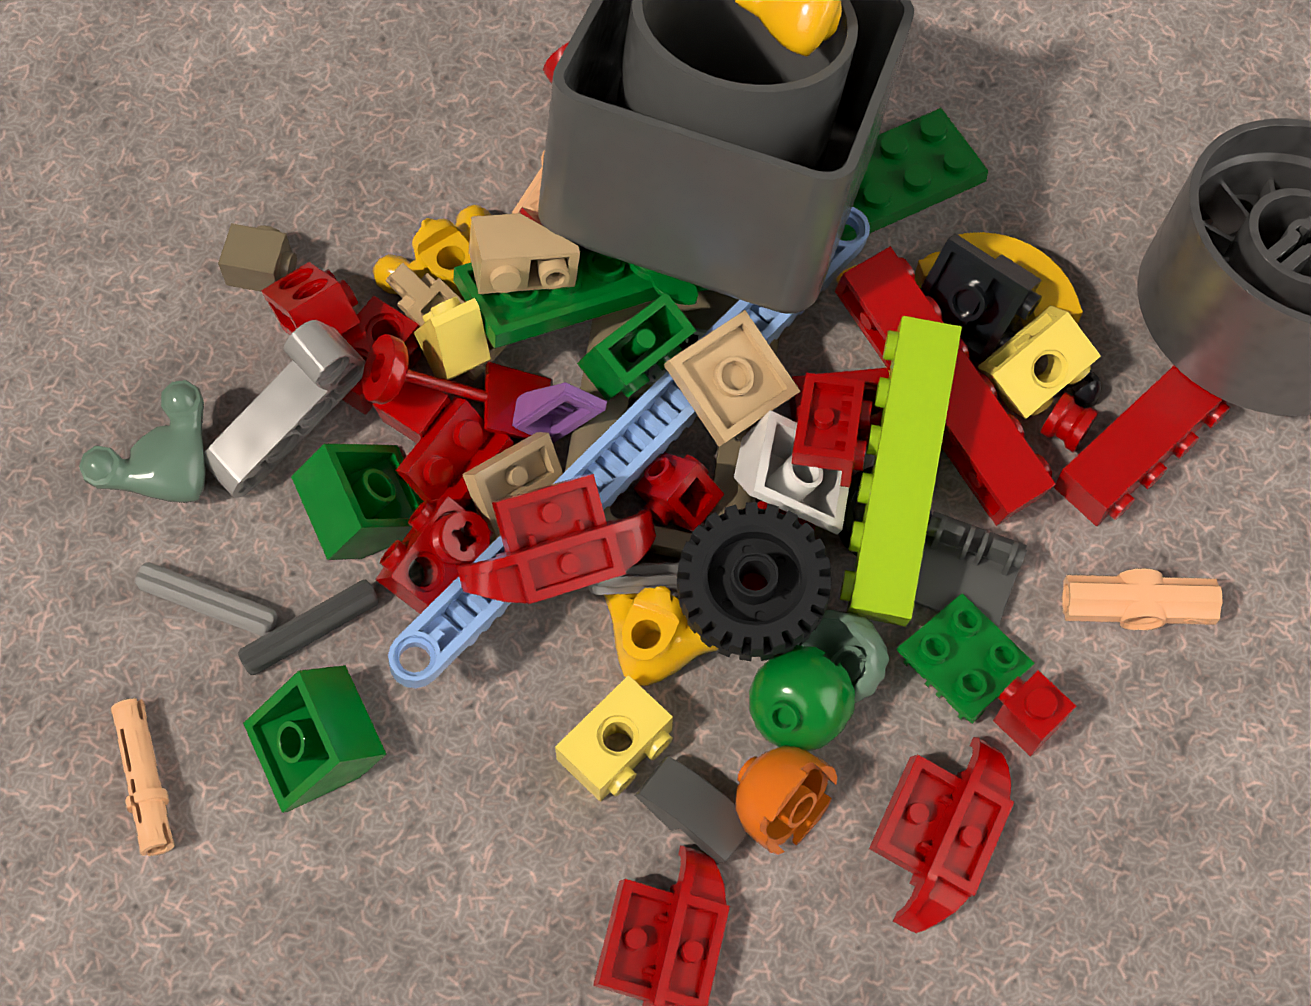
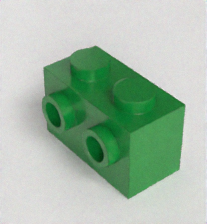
[577,292,697,402]

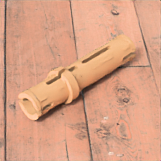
[111,698,175,856]

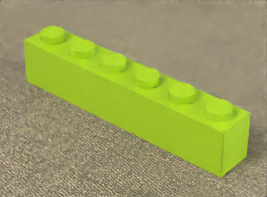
[840,316,962,627]

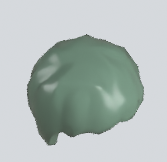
[798,609,889,703]

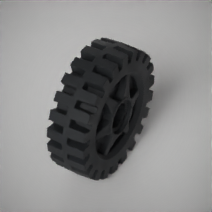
[677,502,832,661]

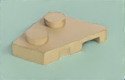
[463,432,563,546]

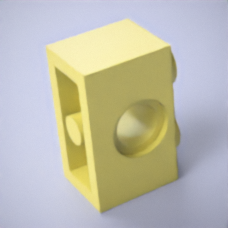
[977,305,1101,419]
[555,675,673,802]

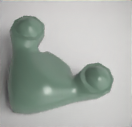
[79,380,205,503]

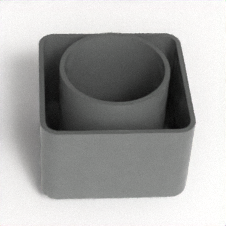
[538,0,914,314]

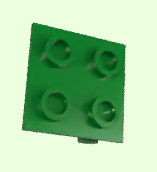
[896,593,1035,724]

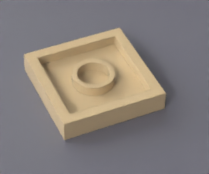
[664,310,800,447]

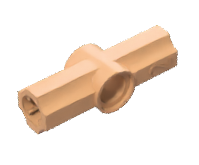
[1062,569,1223,630]

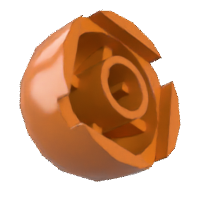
[735,746,837,855]

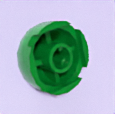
[749,645,855,752]

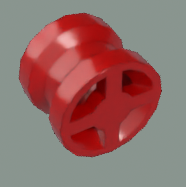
[1040,392,1099,453]
[429,511,490,565]

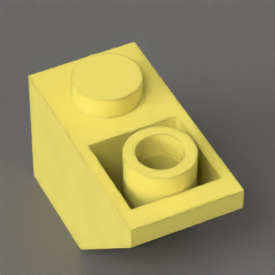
[414,296,491,380]

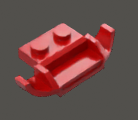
[456,474,656,604]
[869,737,1014,933]
[593,845,730,1006]

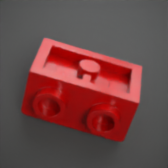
[792,373,873,488]
[396,397,514,509]

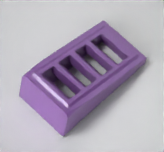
[512,382,607,443]

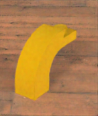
[915,232,1083,327]

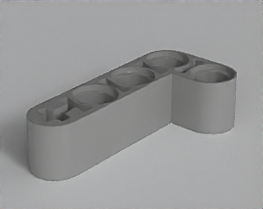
[204,320,366,498]

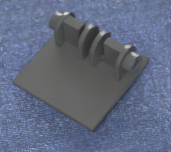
[914,511,1027,627]

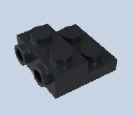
[920,234,1042,364]

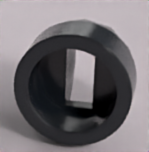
[1061,370,1102,408]

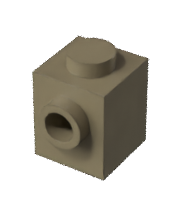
[218,223,297,292]

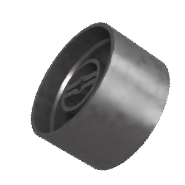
[1137,118,1311,416]

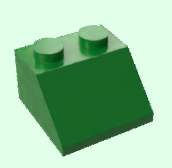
[291,443,424,560]
[243,665,387,813]

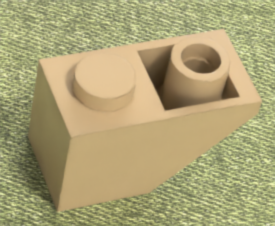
[469,213,580,294]

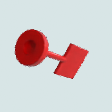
[362,334,551,440]

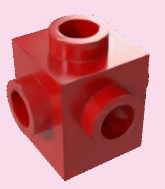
[634,452,725,531]

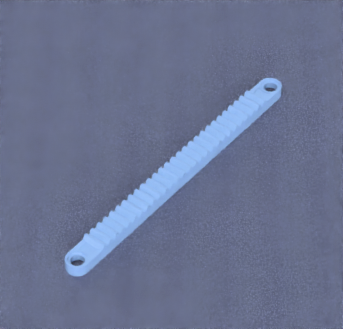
[388,207,870,688]

